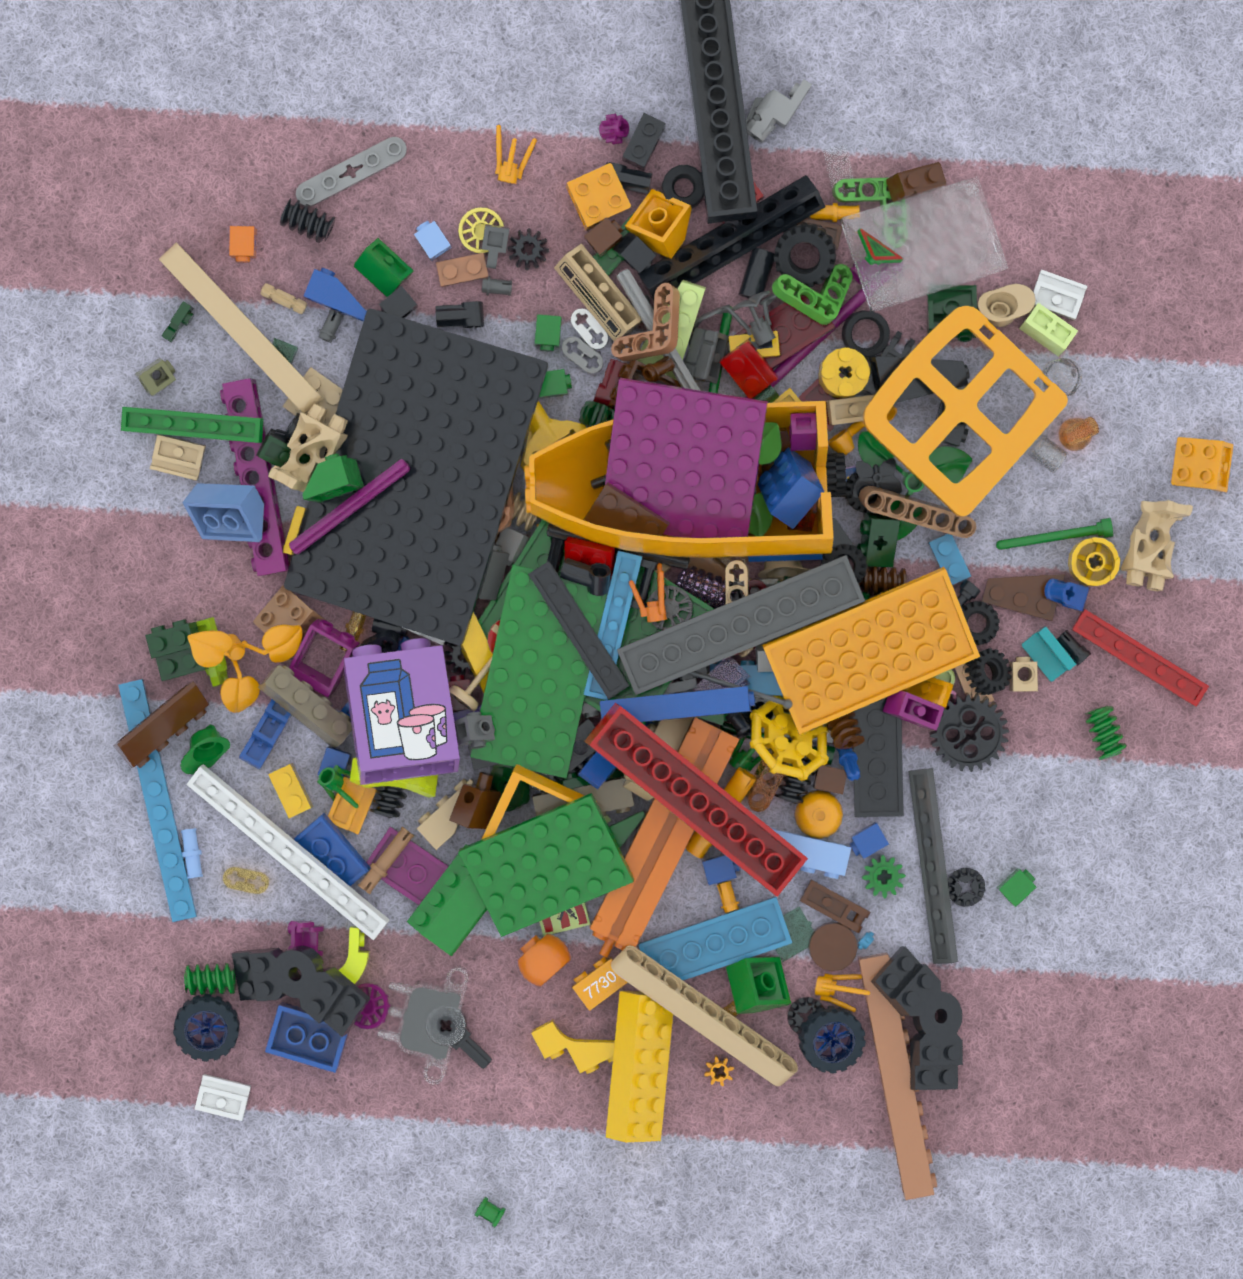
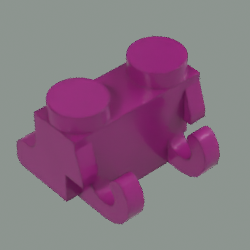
[288,921,324,956]

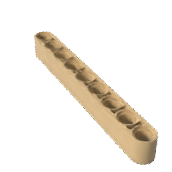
[159,242,323,413]
[611,945,798,1086]

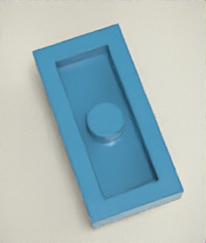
[928,534,971,585]

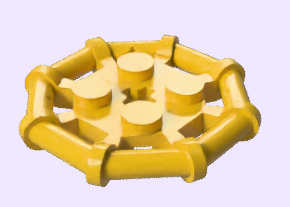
[749,695,829,781]

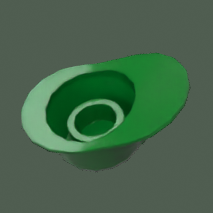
[180,724,230,775]

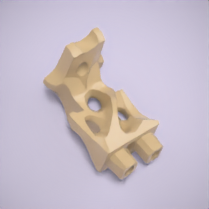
[268,403,348,492]
[1121,500,1193,592]

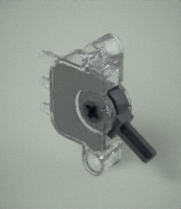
[377,965,492,1084]

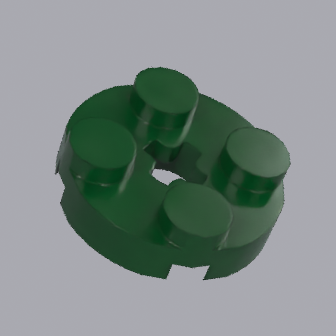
[490,764,530,812]

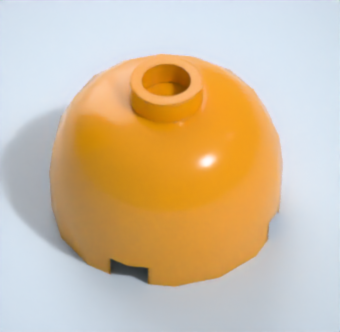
[794,790,843,839]

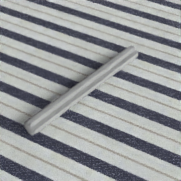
[617,269,700,391]

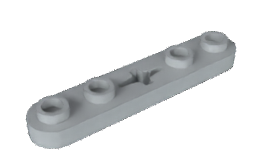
[296,137,407,207]

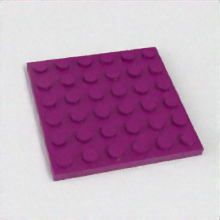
[605,378,768,538]

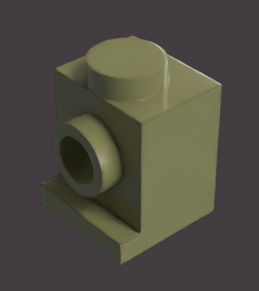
[135,358,176,396]

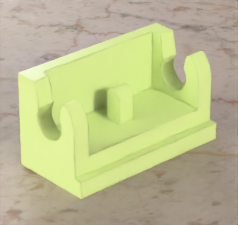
[1019,303,1078,357]

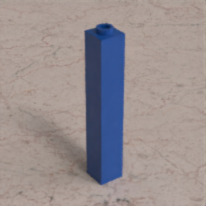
[600,686,755,722]

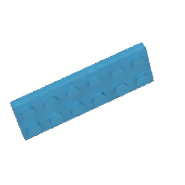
[638,896,792,980]

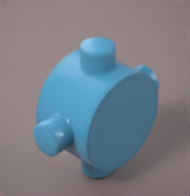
[858,931,874,950]

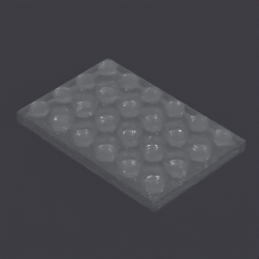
[840,176,1009,312]

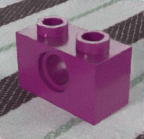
[883,691,945,731]

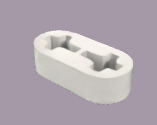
[571,308,608,350]

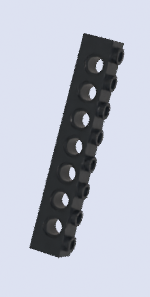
[638,175,825,301]

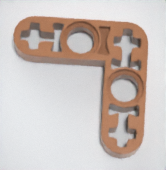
[611,283,680,361]

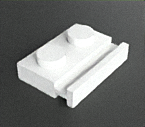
[1033,270,1087,320]
[195,1074,251,1121]

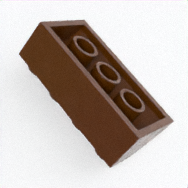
[113,681,209,768]

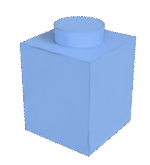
[414,221,452,261]

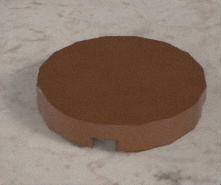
[808,922,858,971]

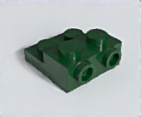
[927,285,977,342]
[145,619,209,681]

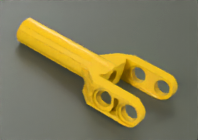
[520,401,586,473]

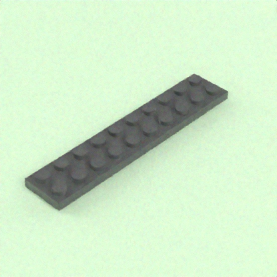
[617,555,865,695]

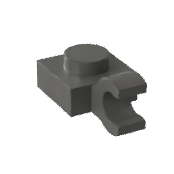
[482,224,510,269]

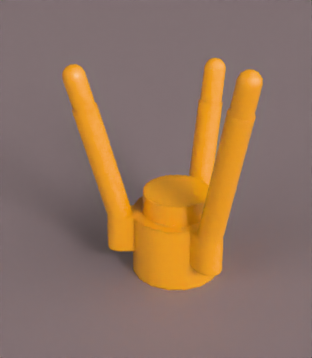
[495,125,537,184]
[815,973,870,1012]

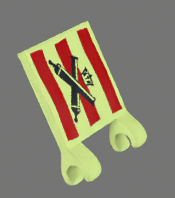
[540,903,590,936]

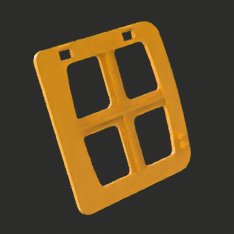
[863,306,1068,517]

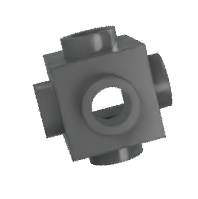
[454,712,495,749]

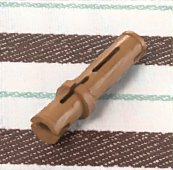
[358,827,414,894]

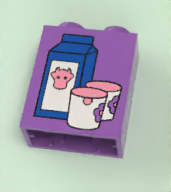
[344,638,460,785]

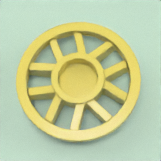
[458,208,504,253]

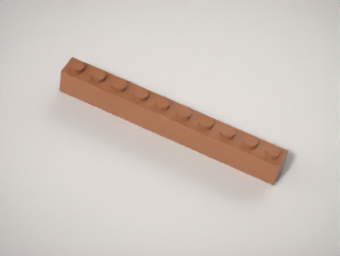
[858,952,937,1200]

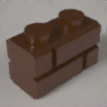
[886,162,946,202]

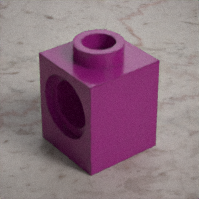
[789,413,817,451]

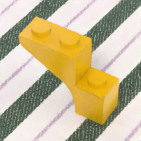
[531,1019,615,1074]

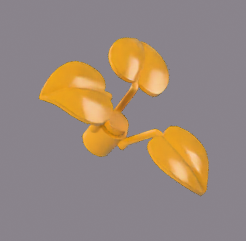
[187,625,302,713]

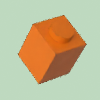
[229,226,257,263]

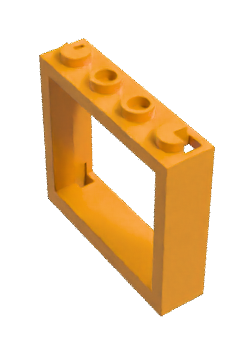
[481,764,597,840]

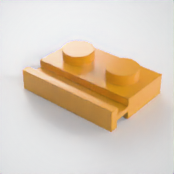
[328,776,377,835]

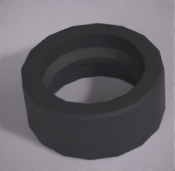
[842,310,890,357]

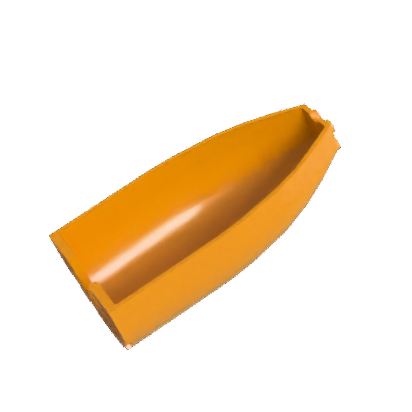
[525,401,833,558]

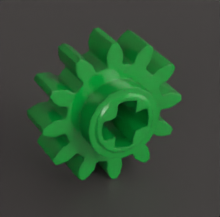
[862,855,906,898]

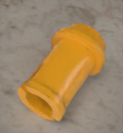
[716,881,739,913]

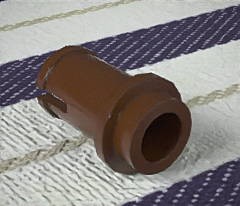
[643,356,675,382]

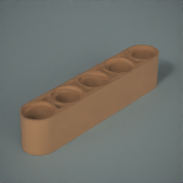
[859,486,976,538]

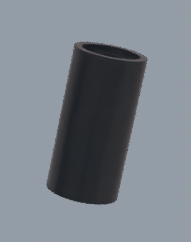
[738,248,775,302]

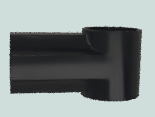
[606,162,652,195]
[435,301,484,328]
[560,558,611,596]

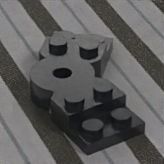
[232,946,371,1037]
[871,946,963,1090]

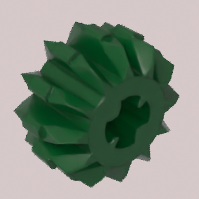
[579,401,615,427]

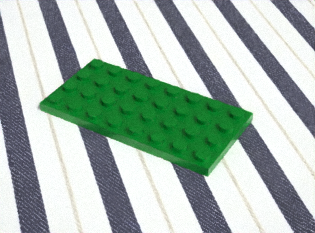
[470,564,608,778]

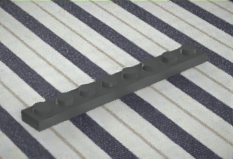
[908,768,958,964]

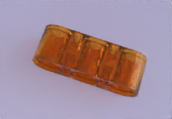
[746,748,790,812]

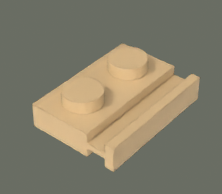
[150,434,206,481]

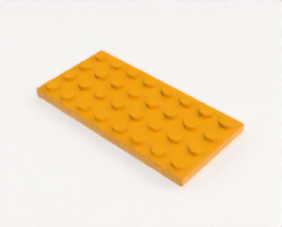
[762,567,980,735]

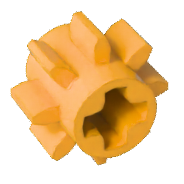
[704,1056,734,1087]

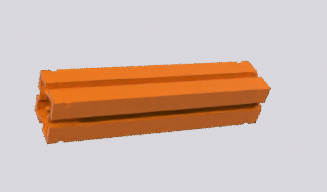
[590,717,739,958]

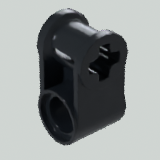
[725,701,773,739]

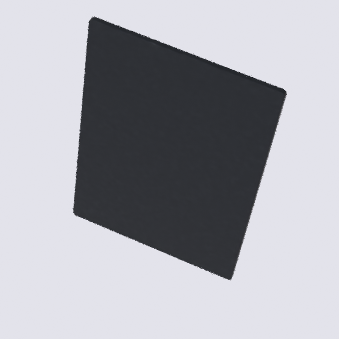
[284,309,548,645]

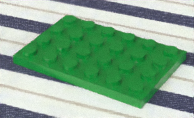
[458,793,634,937]

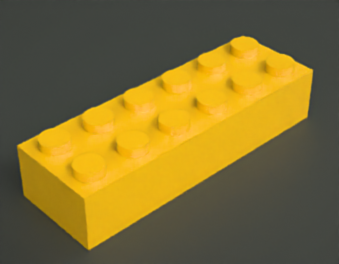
[605,991,673,1143]

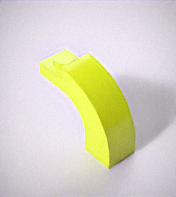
[350,758,438,798]
[339,926,370,984]

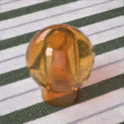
[1058,416,1099,451]

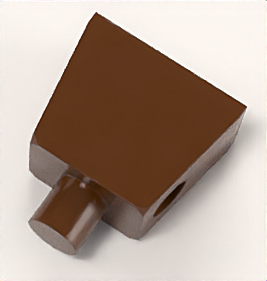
[449,772,502,829]

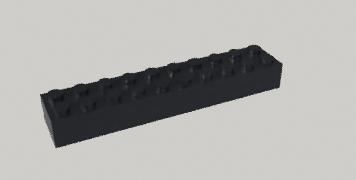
[679,0,757,224]

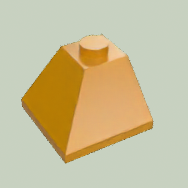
[625,189,692,259]

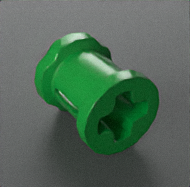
[474,1197,506,1228]

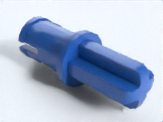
[836,748,860,781]

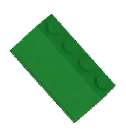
[407,844,487,956]

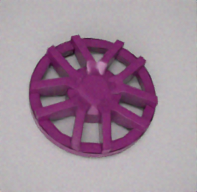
[354,983,391,1029]

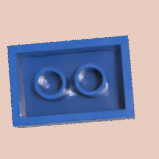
[758,447,824,529]
[265,1002,349,1073]

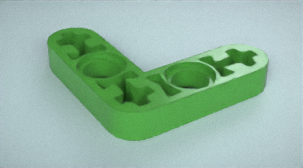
[832,178,906,250]
[772,264,853,325]

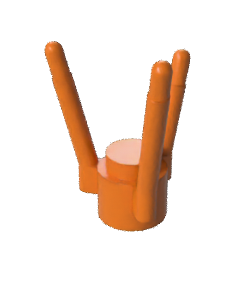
[629,563,667,622]

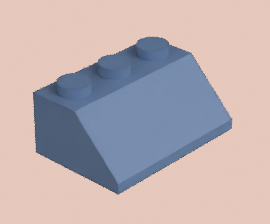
[182,483,264,542]

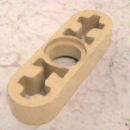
[725,560,749,604]

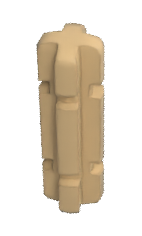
[260,283,307,314]

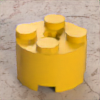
[818,348,870,399]
[1068,537,1120,587]

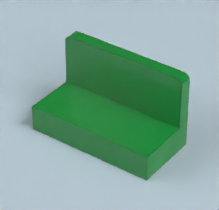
[354,238,414,297]

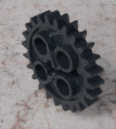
[929,692,1009,772]

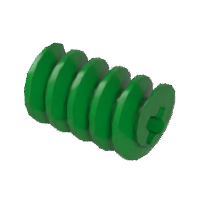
[1084,706,1127,760]
[184,963,236,995]

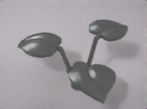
[693,287,797,346]

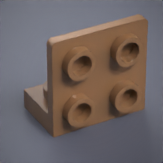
[253,585,325,657]

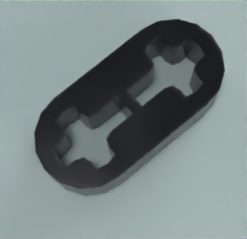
[360,630,401,653]

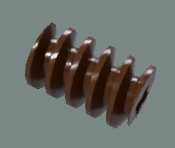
[858,566,907,596]
[827,711,865,749]

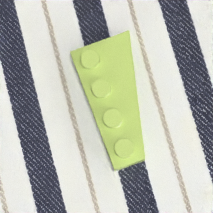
[637,280,706,380]

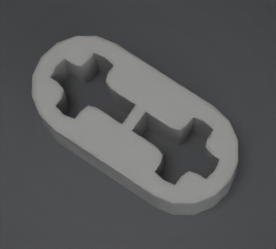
[562,337,603,374]

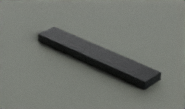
[528,561,629,699]

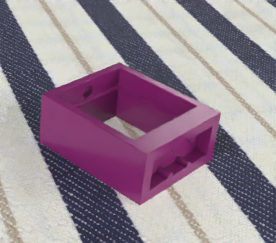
[289,619,360,697]

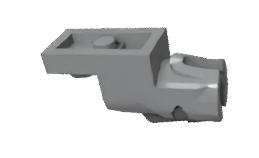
[746,79,812,143]

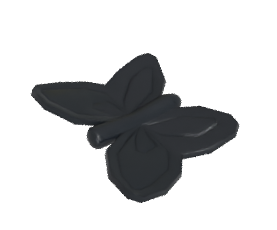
[853,458,902,498]

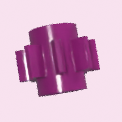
[599,113,629,145]

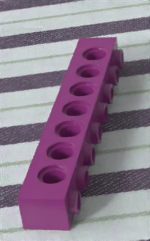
[220,378,290,576]

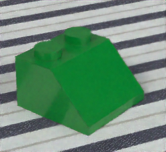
[302,454,364,503]
[726,957,791,1014]

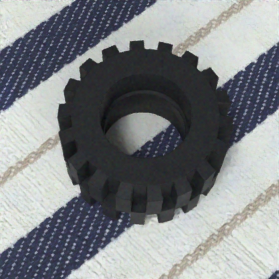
[774,223,836,288]

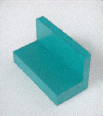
[1021,626,1077,682]

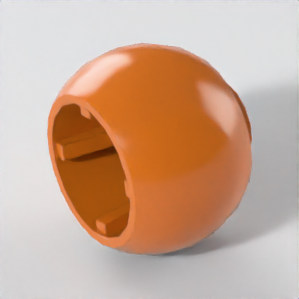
[518,934,571,986]

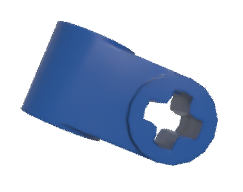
[1044,578,1090,611]

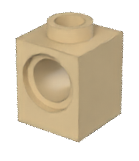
[1009,657,1038,691]

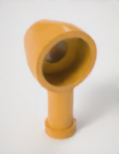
[828,421,865,455]

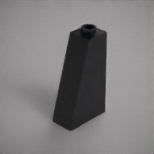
[869,355,970,403]

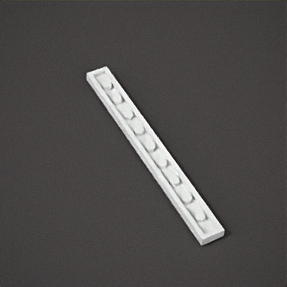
[186,764,390,940]

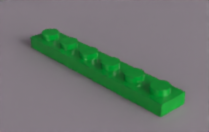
[121,407,264,443]

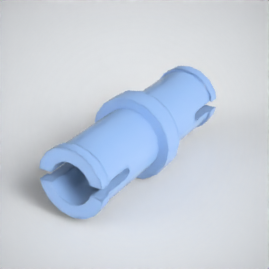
[181,828,203,879]

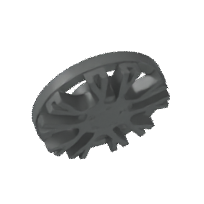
[647,586,693,630]

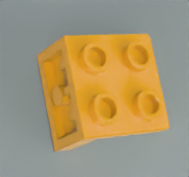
[566,163,631,231]
[1171,437,1234,493]

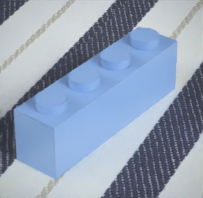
[771,828,851,879]

